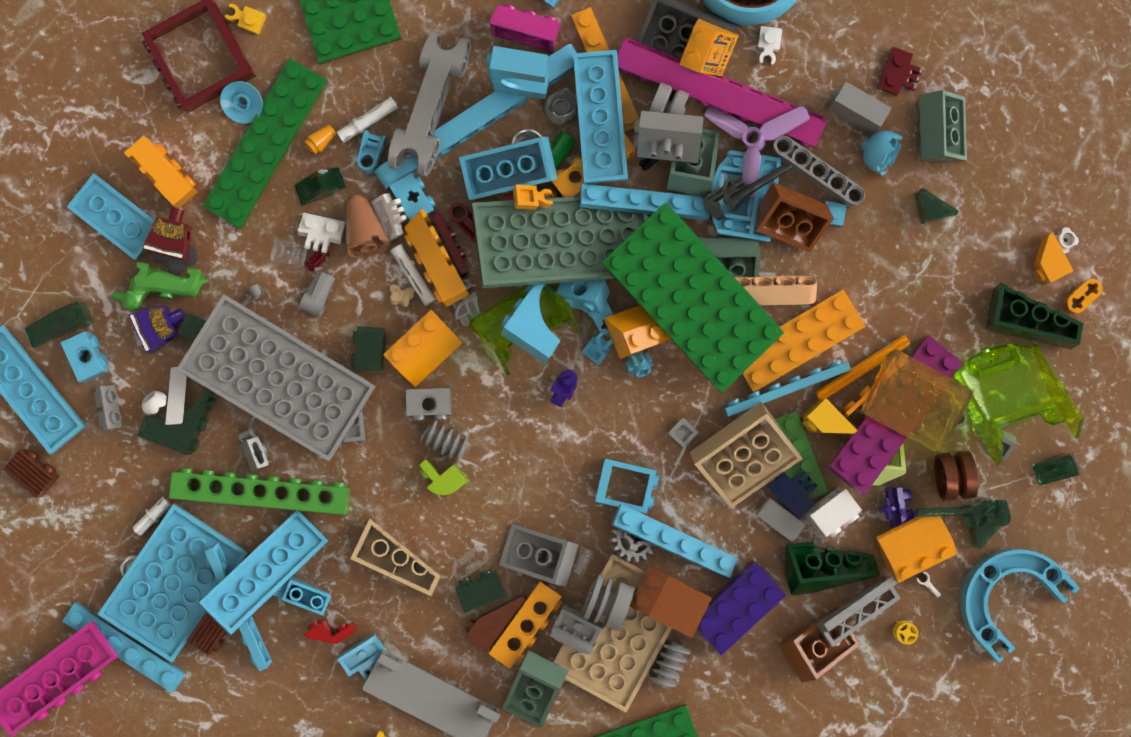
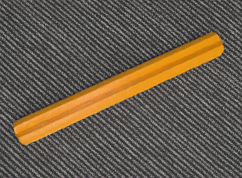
[815,335,910,399]

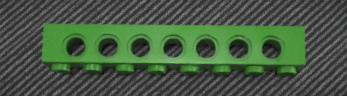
[169,468,351,515]

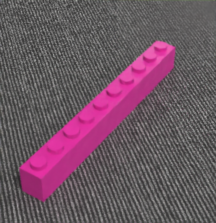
[617,37,827,147]

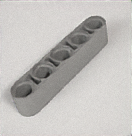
[771,136,865,208]

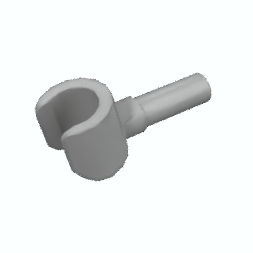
[240,284,264,306]

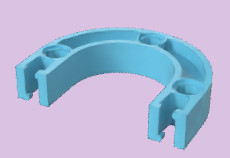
[960,548,1080,663]

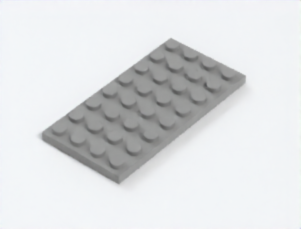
[176,294,376,461]

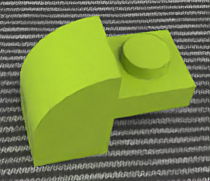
[419,459,469,495]

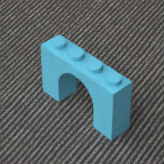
[486,46,549,99]

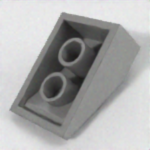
[499,524,579,587]

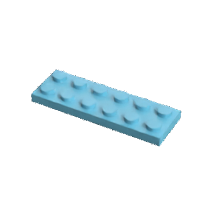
[573,50,628,184]
[0,326,87,454]
[199,510,328,636]

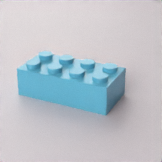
[459,137,558,200]

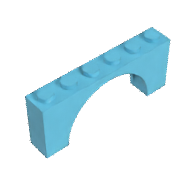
[501,284,561,364]

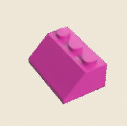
[490,4,561,53]

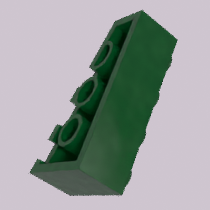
[986,282,1084,349]

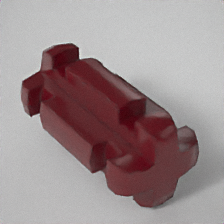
[304,247,330,271]

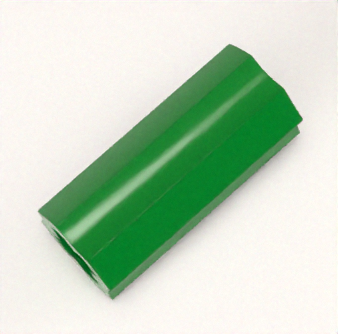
[550,130,576,170]

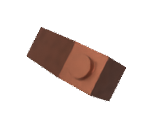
[465,594,526,652]

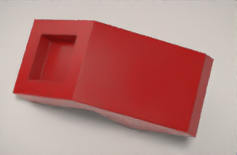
[304,619,358,644]

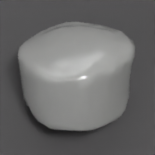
[544,87,578,124]

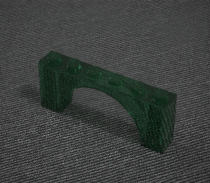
[137,313,216,455]

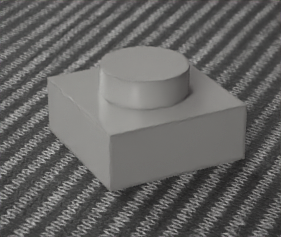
[668,417,699,448]

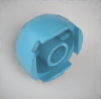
[861,130,902,176]

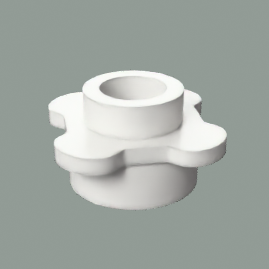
[1055,227,1079,253]

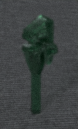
[916,499,1011,532]

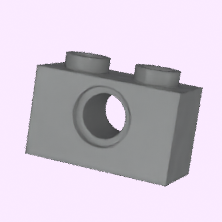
[406,388,452,420]

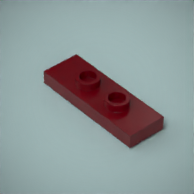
[432,213,469,277]

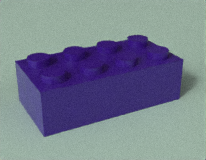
[697,561,786,656]

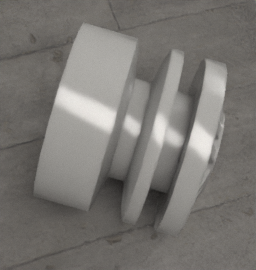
[583,574,634,631]

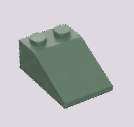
[666,128,720,197]
[502,651,569,728]

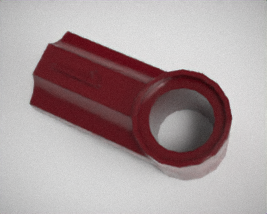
[449,202,476,243]

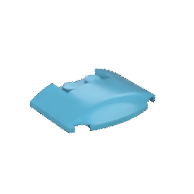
[711,150,782,242]

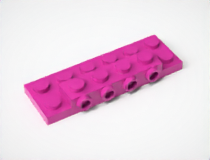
[0,621,119,737]

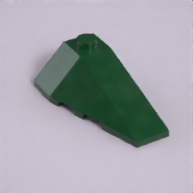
[785,542,880,595]

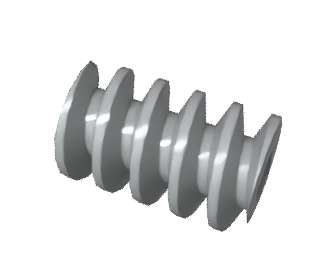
[419,420,468,464]
[649,640,691,690]

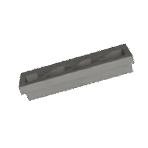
[816,576,901,647]

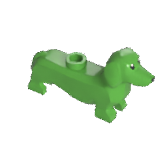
[112,262,208,311]

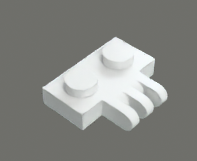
[371,193,407,241]
[298,213,346,253]

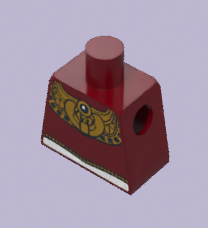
[142,207,192,262]

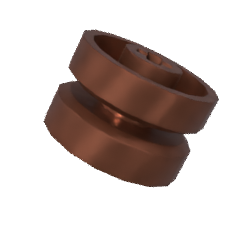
[934,450,978,501]

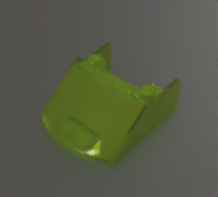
[955,343,1084,466]

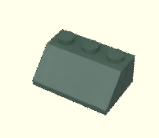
[918,90,967,162]
[699,237,761,277]

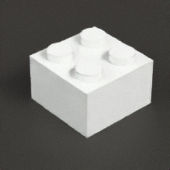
[803,487,862,537]

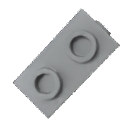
[93,385,122,431]

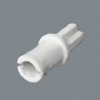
[133,496,172,535]

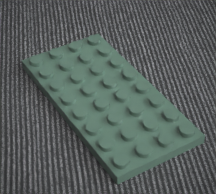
[471,196,648,288]

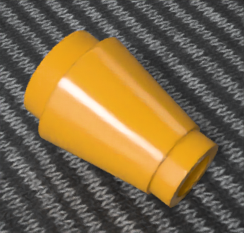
[304,124,337,155]

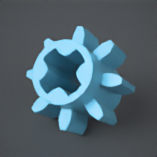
[625,351,654,377]

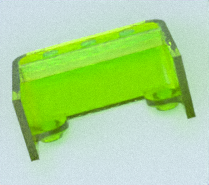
[469,284,580,376]

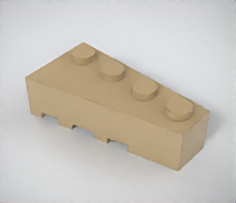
[350,519,441,597]

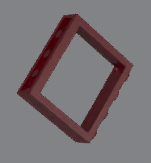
[141,0,256,113]

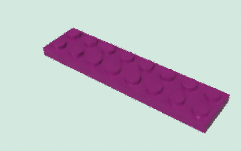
[827,335,962,496]

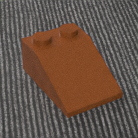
[629,566,712,638]
[779,607,860,682]

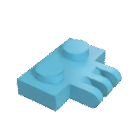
[337,632,386,681]

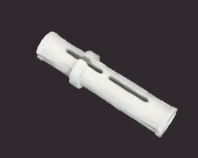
[336,96,398,143]
[390,244,437,306]

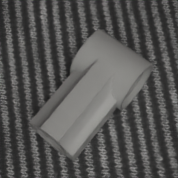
[299,271,335,317]

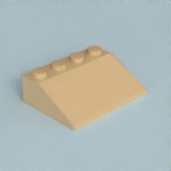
[690,402,803,508]

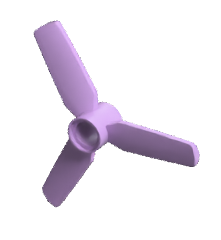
[704,106,809,197]

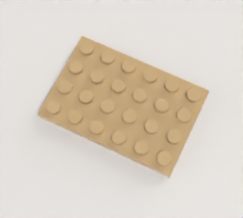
[553,553,672,713]

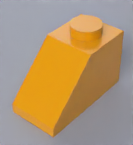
[1033,232,1074,285]

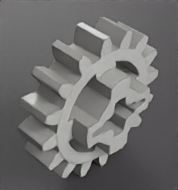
[609,527,656,563]

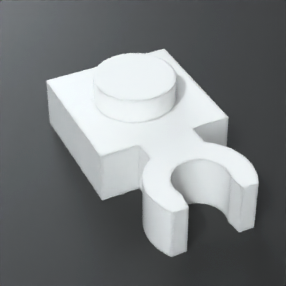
[757,26,782,66]

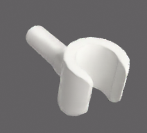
[915,571,941,598]

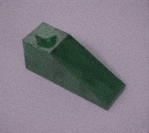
[25,301,94,348]

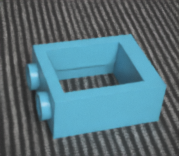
[595,458,659,514]

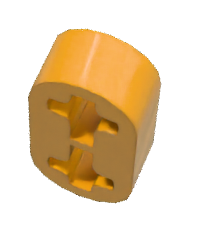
[1064,279,1103,314]

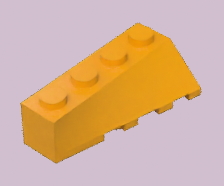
[404,209,469,307]

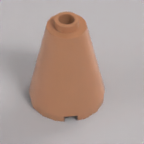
[346,195,390,258]

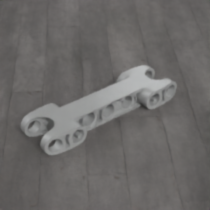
[388,31,471,176]

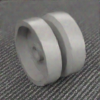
[649,82,690,115]

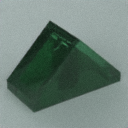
[915,188,959,224]
[1032,453,1081,486]

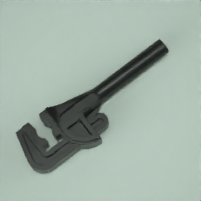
[703,161,793,221]

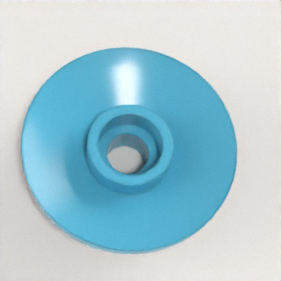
[220,81,263,124]

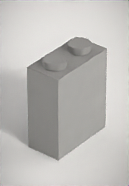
[827,82,892,136]

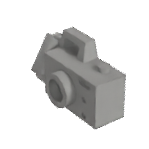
[238,428,269,472]

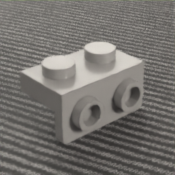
[550,605,604,655]

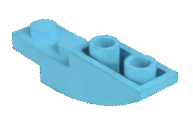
[273,576,332,616]

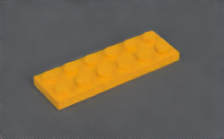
[742,289,866,393]

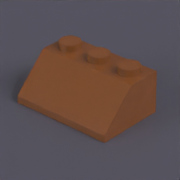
[755,182,834,252]

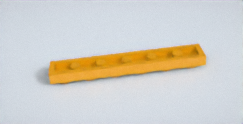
[571,7,640,133]

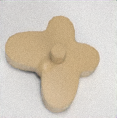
[390,284,415,307]

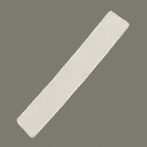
[165,367,187,425]

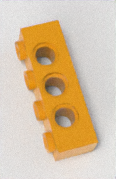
[551,133,637,197]
[488,580,563,669]

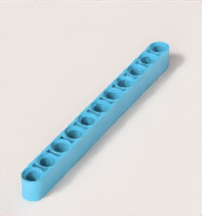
[374,44,577,190]

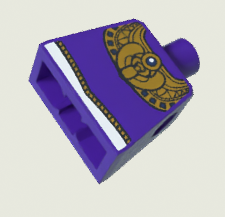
[128,305,187,354]

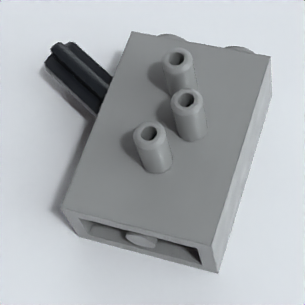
[633,111,704,171]

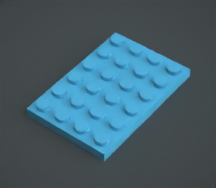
[97,503,248,663]

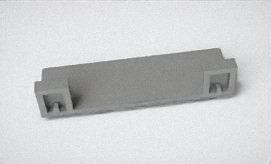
[363,650,501,737]

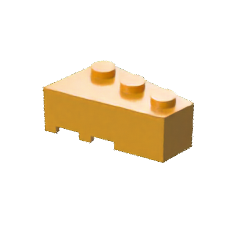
[124,135,198,209]

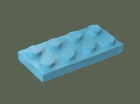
[67,173,155,261]

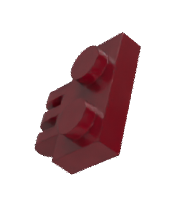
[877,47,923,96]

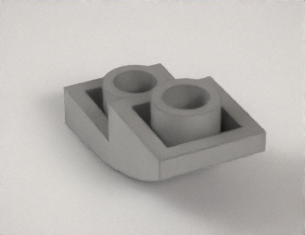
[756,497,806,542]

